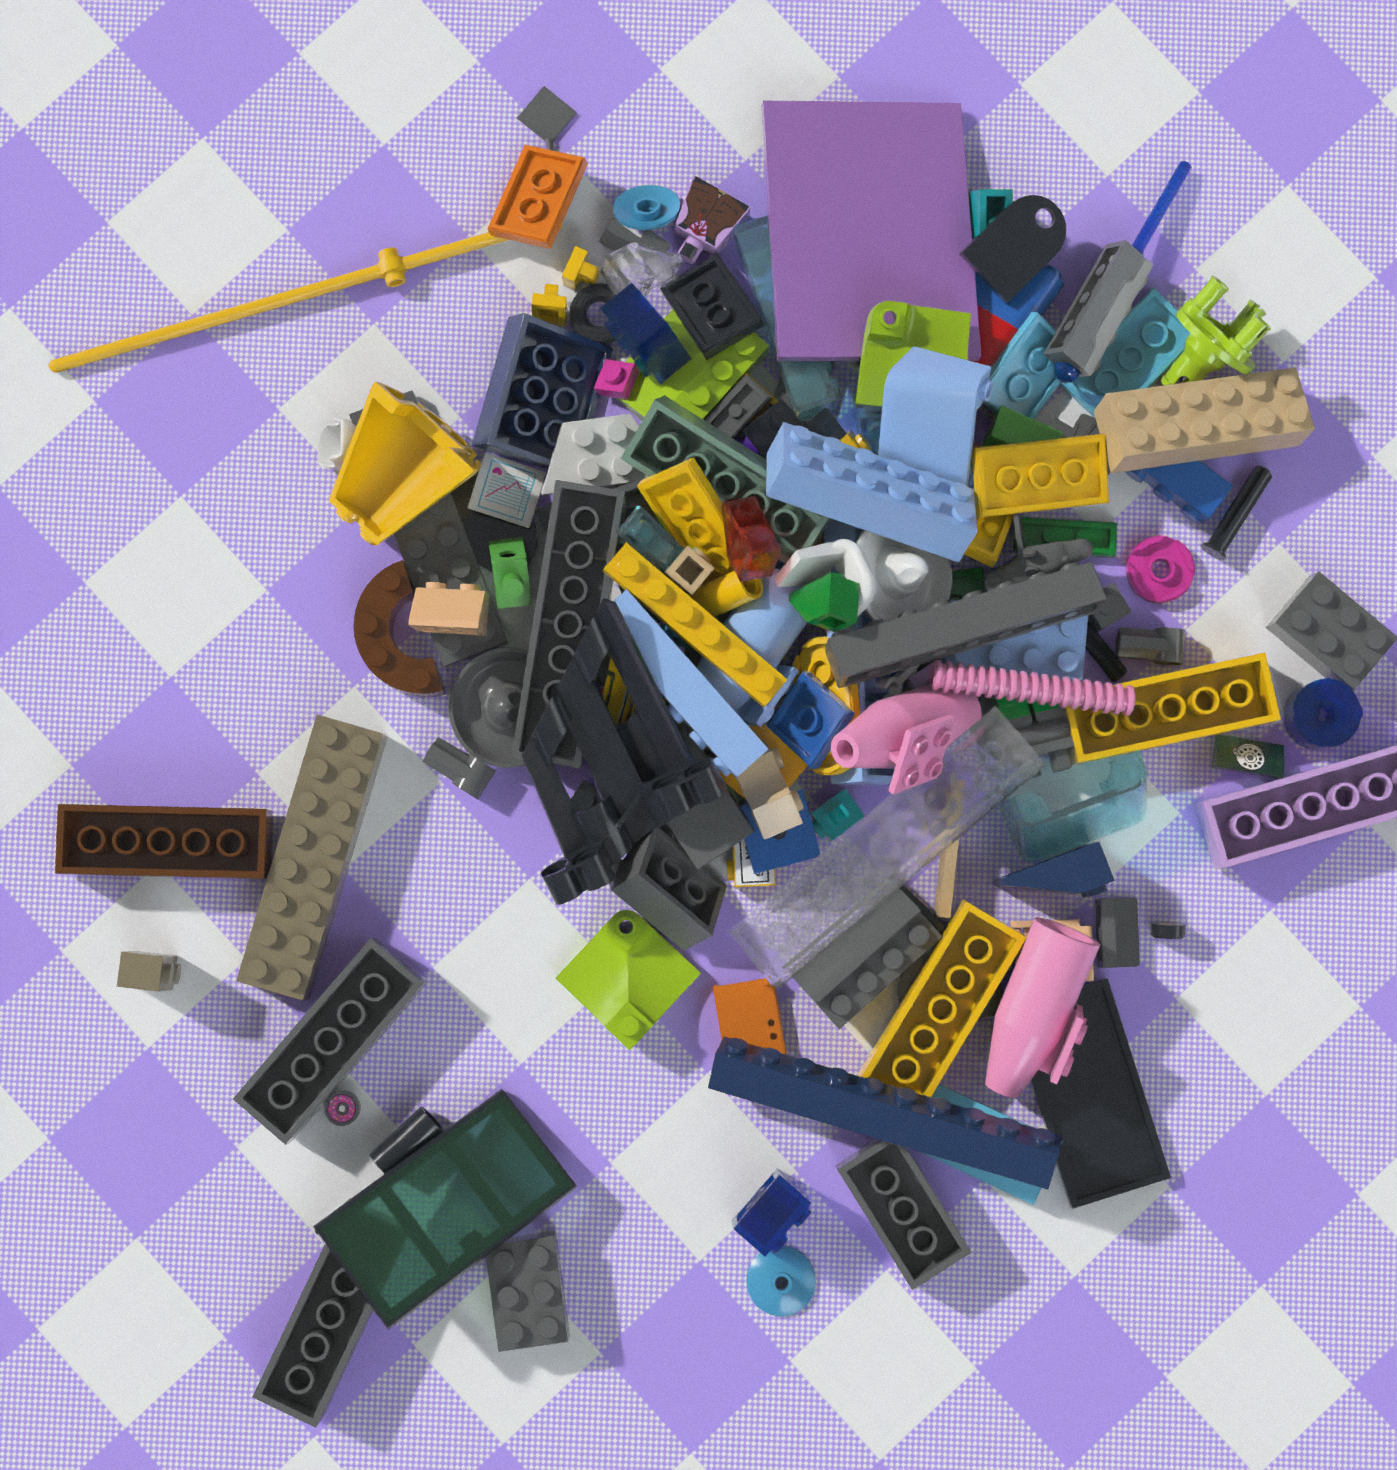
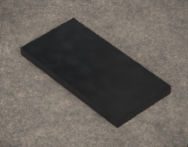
[1031,978,1171,1209]

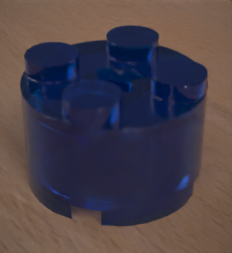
[1284,678,1363,750]

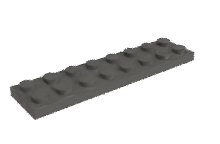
[349,390,508,667]

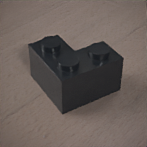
[742,399,847,460]

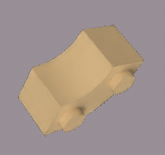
[736,739,804,840]

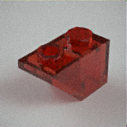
[722,496,781,582]

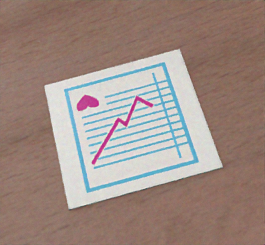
[468,452,546,528]

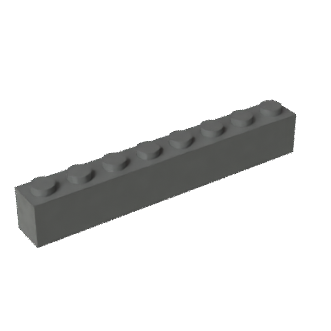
[825,562,1107,689]

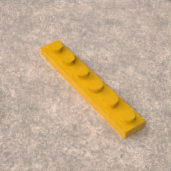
[603,543,788,708]

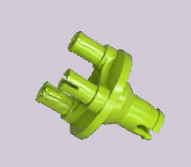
[1161,275,1271,385]

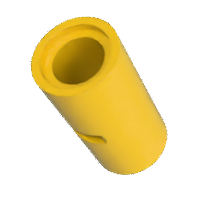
[690,566,763,617]

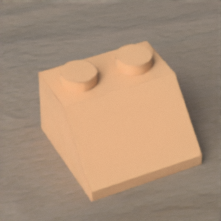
[408,582,489,636]

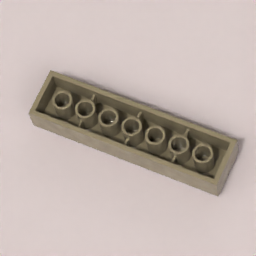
[236,714,388,1001]

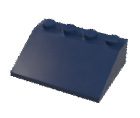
[472,313,613,469]

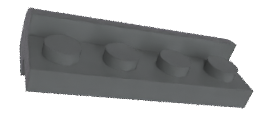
[792,885,943,1030]

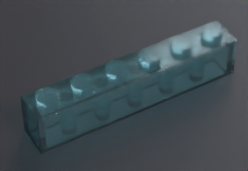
[733,215,841,422]

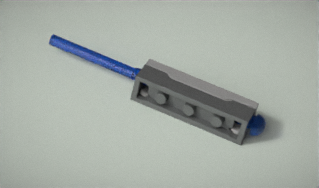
[1043,161,1192,383]

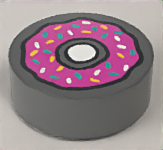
[324,1090,361,1126]

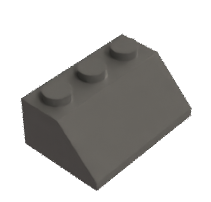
[610,827,727,950]

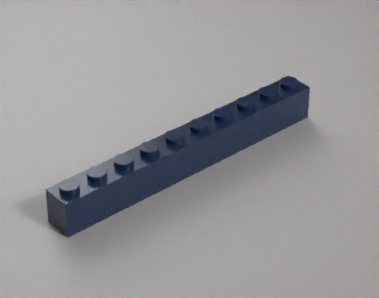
[708,1036,1063,1190]

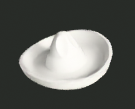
[856,530,952,622]

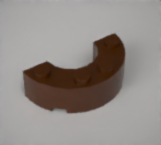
[354,560,446,698]

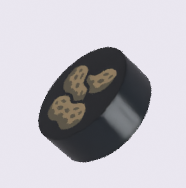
[1150,922,1186,939]

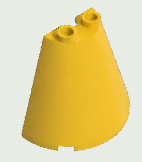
[329,382,481,546]

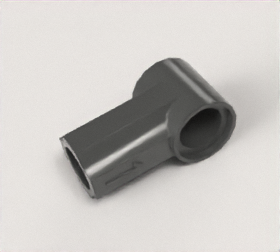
[1115,627,1186,665]
[422,737,496,800]

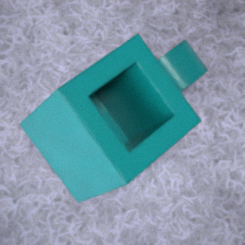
[810,789,865,842]

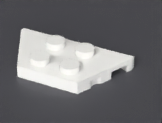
[541,414,648,496]

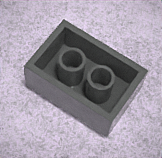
[1266,571,1397,693]
[486,1231,570,1352]

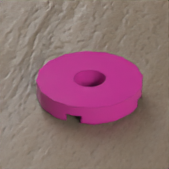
[1126,535,1195,604]

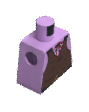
[675,175,750,265]

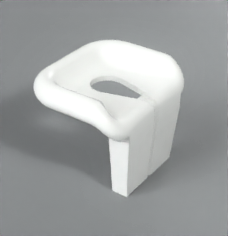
[774,539,876,628]

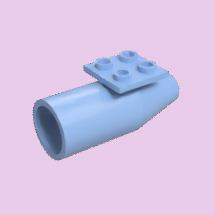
[683,566,807,727]

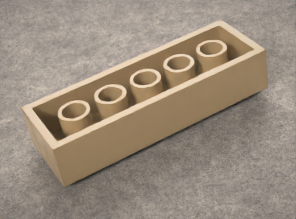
[1093,367,1315,473]

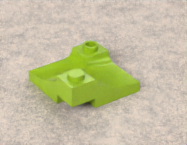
[855,301,971,408]
[555,910,701,1050]

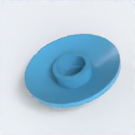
[613,185,681,230]
[746,1246,816,1316]

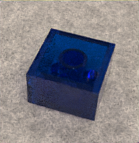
[600,283,692,384]
[732,1168,811,1257]

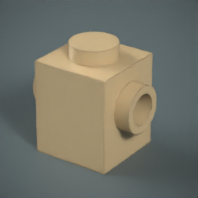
[663,546,714,596]

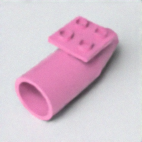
[831,683,982,795]
[985,917,1100,1098]

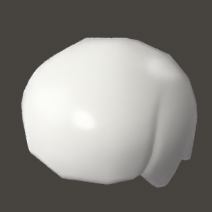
[317,418,356,470]

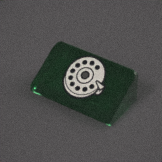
[1211,735,1284,779]

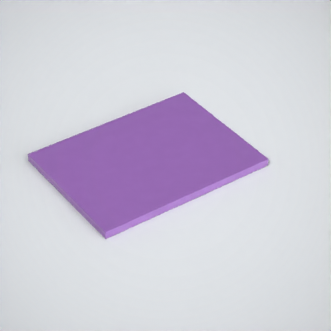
[761,100,981,361]

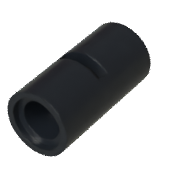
[369,1106,444,1174]

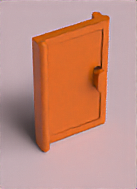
[713,977,787,1055]

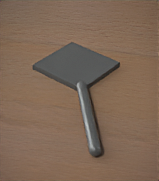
[517,86,577,151]

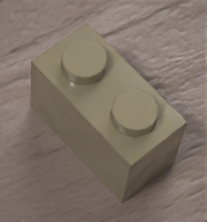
[116,951,181,992]

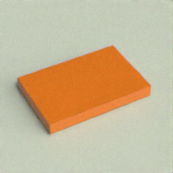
[487,144,588,249]

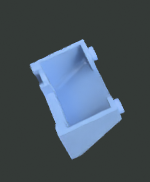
[878,346,993,489]

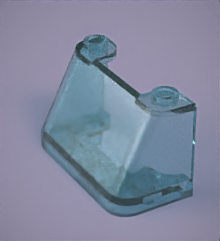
[998,750,1147,862]

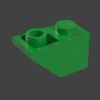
[788,573,859,632]

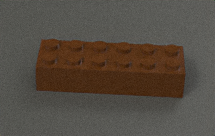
[55,804,273,879]

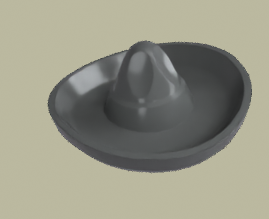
[449,647,528,768]

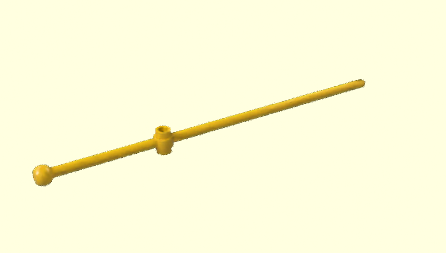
[48,225,562,373]

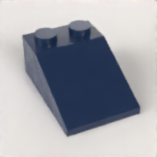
[993,841,1115,898]

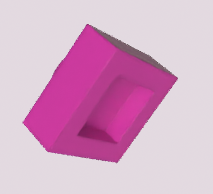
[594,359,640,400]

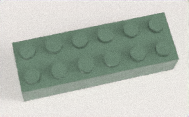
[621,395,831,564]

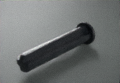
[1201,465,1272,560]
[1085,621,1127,682]

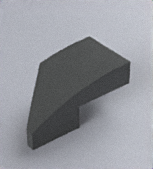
[598,219,671,258]

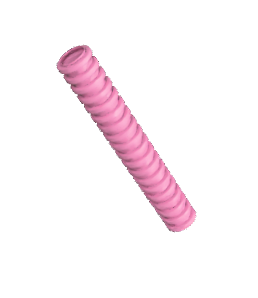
[929,659,1136,716]

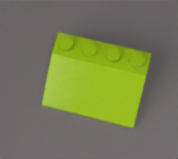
[616,309,769,421]

